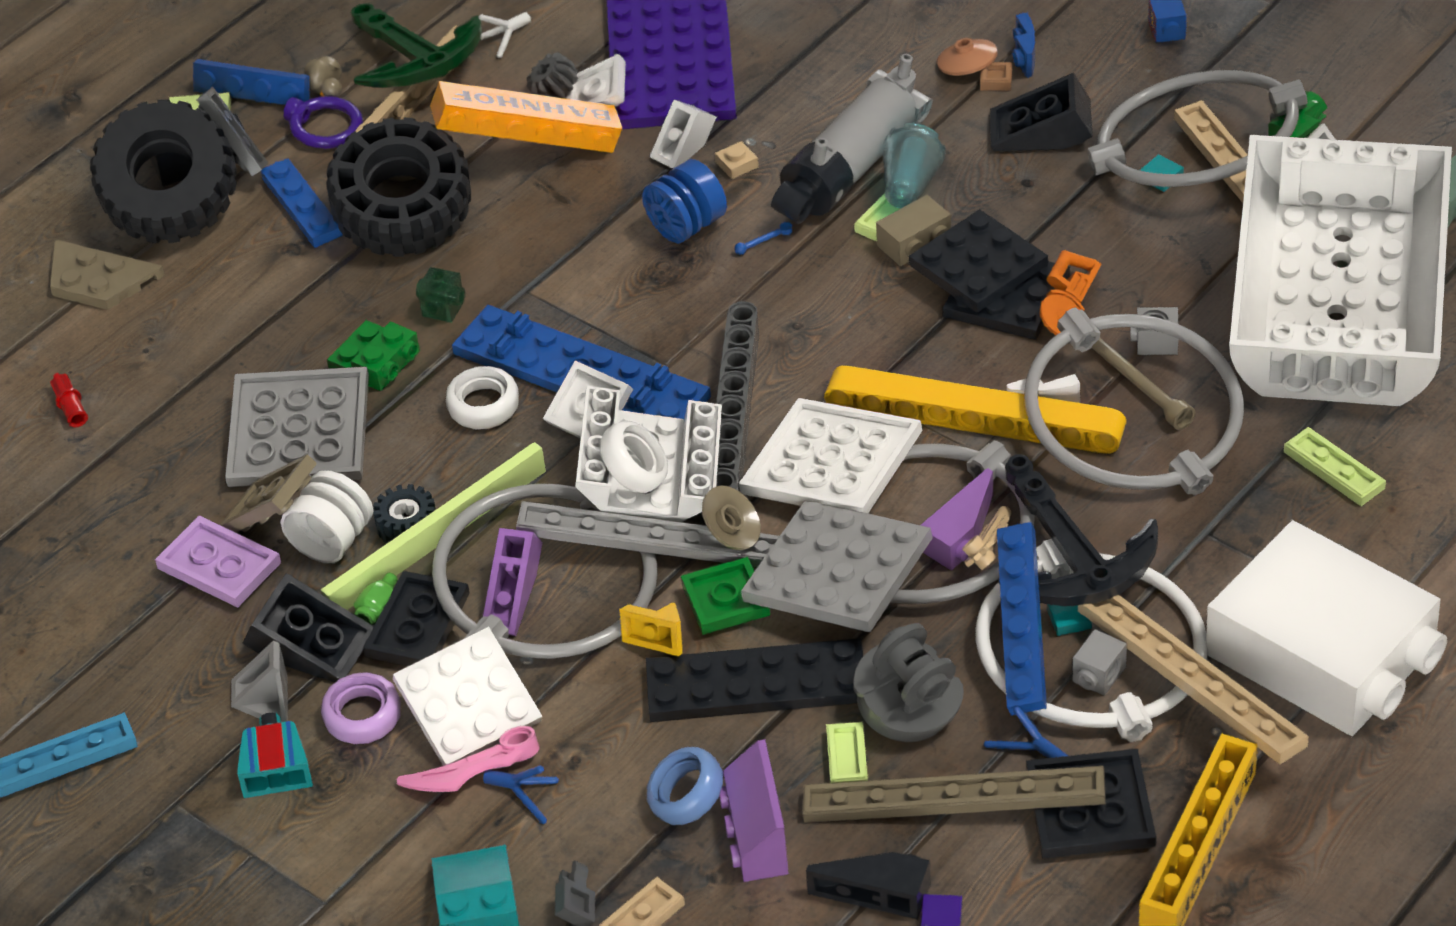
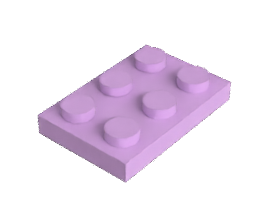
[155,516,281,608]

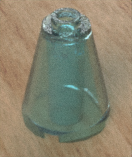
[883,123,946,209]

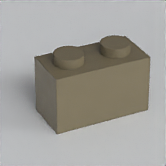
[876,195,951,266]

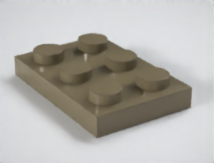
[220,454,317,533]

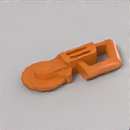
[1039,250,1101,335]

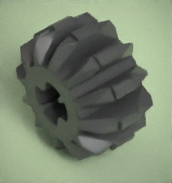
[526,52,578,98]

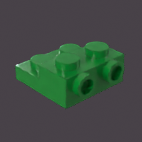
[327,320,420,391]

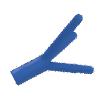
[984,706,1069,758]
[483,765,559,824]

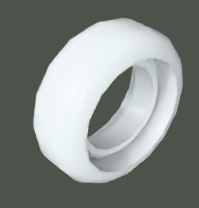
[446,366,519,430]
[600,420,668,493]

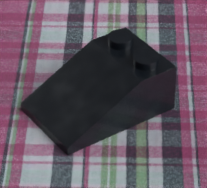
[990,72,1093,151]
[242,573,374,682]

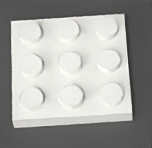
[393,627,542,766]

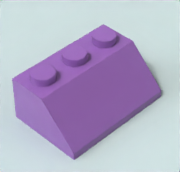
[719,739,788,882]

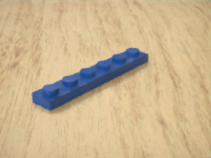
[997,522,1047,716]

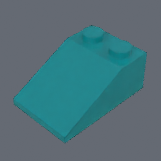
[431,845,520,926]

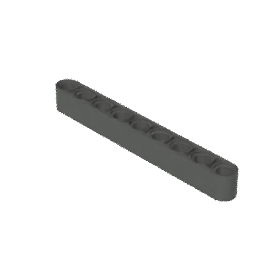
[705,301,759,526]

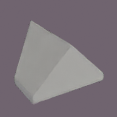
[231,641,288,722]

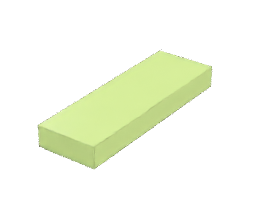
[1284,427,1386,506]

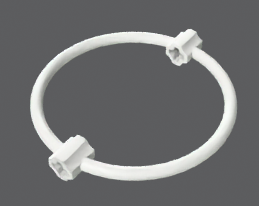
[975,539,1208,743]

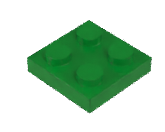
[681,557,771,635]

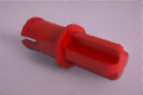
[50,373,88,427]

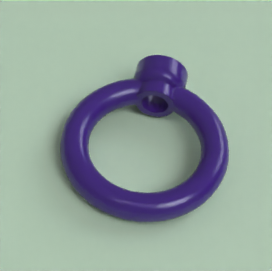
[283,96,363,149]

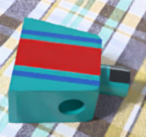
[237,712,313,798]

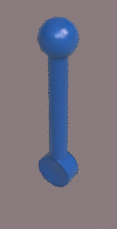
[734,222,792,255]

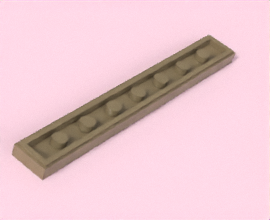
[802,766,1105,823]

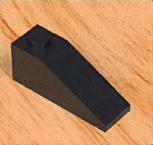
[806,852,931,919]

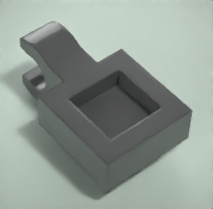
[555,860,595,926]

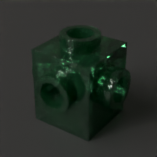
[416,267,465,323]

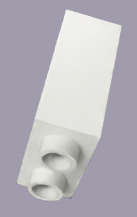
[1206,520,1447,737]

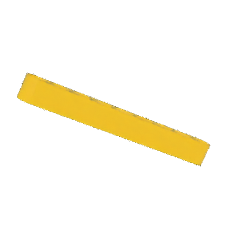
[824,366,1127,454]

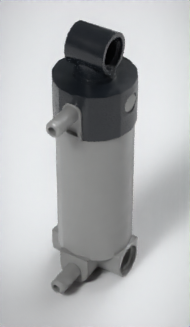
[771,54,933,224]

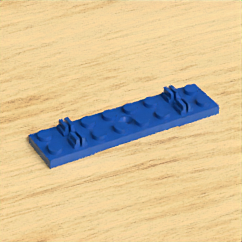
[452,304,711,419]

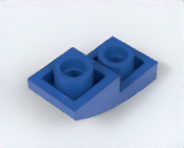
[1012,12,1035,78]

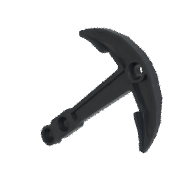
[999,454,1158,607]

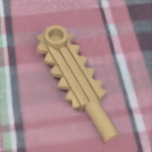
[962,506,1011,570]

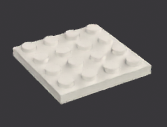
[739,398,922,513]

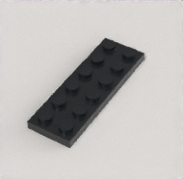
[646,638,863,722]

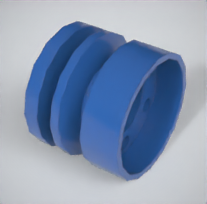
[642,159,727,244]

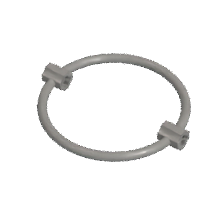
[1087,70,1308,187]
[1024,307,1244,496]
[890,440,1035,604]
[432,484,657,659]

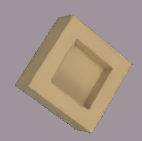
[715,141,759,179]

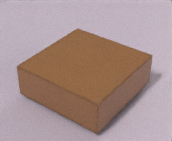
[980,62,1013,91]

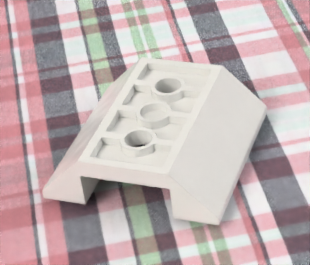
[575,386,722,522]

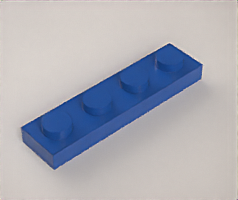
[193,59,309,105]
[260,158,343,248]

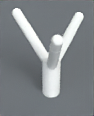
[479,12,531,59]

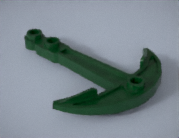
[351,3,482,88]

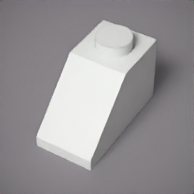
[650,100,716,169]

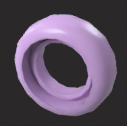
[321,672,401,744]

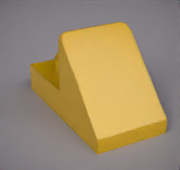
[619,602,683,656]

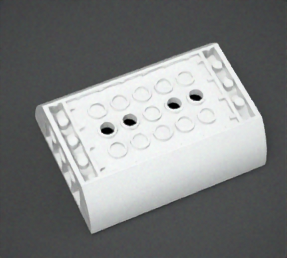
[1229,135,1452,406]

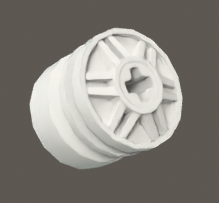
[280,471,374,563]

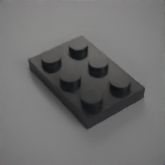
[363,571,470,666]

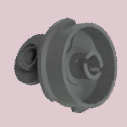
[853,623,963,742]

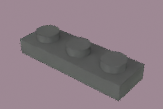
[196,87,268,176]

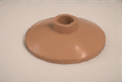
[937,38,997,76]

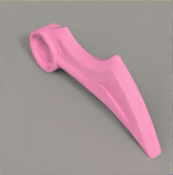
[397,726,539,792]

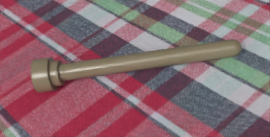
[1092,338,1195,430]

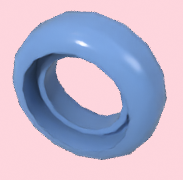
[647,747,723,825]

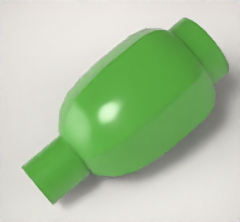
[354,573,398,625]

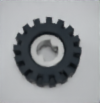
[373,484,436,544]

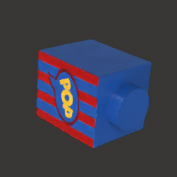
[1148,0,1186,43]

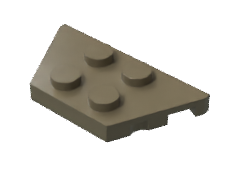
[50,240,165,310]

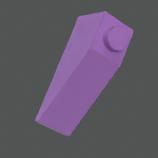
[921,468,993,570]
[483,528,543,636]

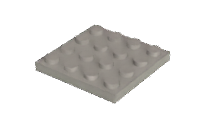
[225,367,369,487]
[741,501,932,632]

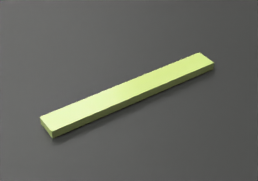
[321,442,546,610]

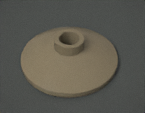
[702,486,761,551]

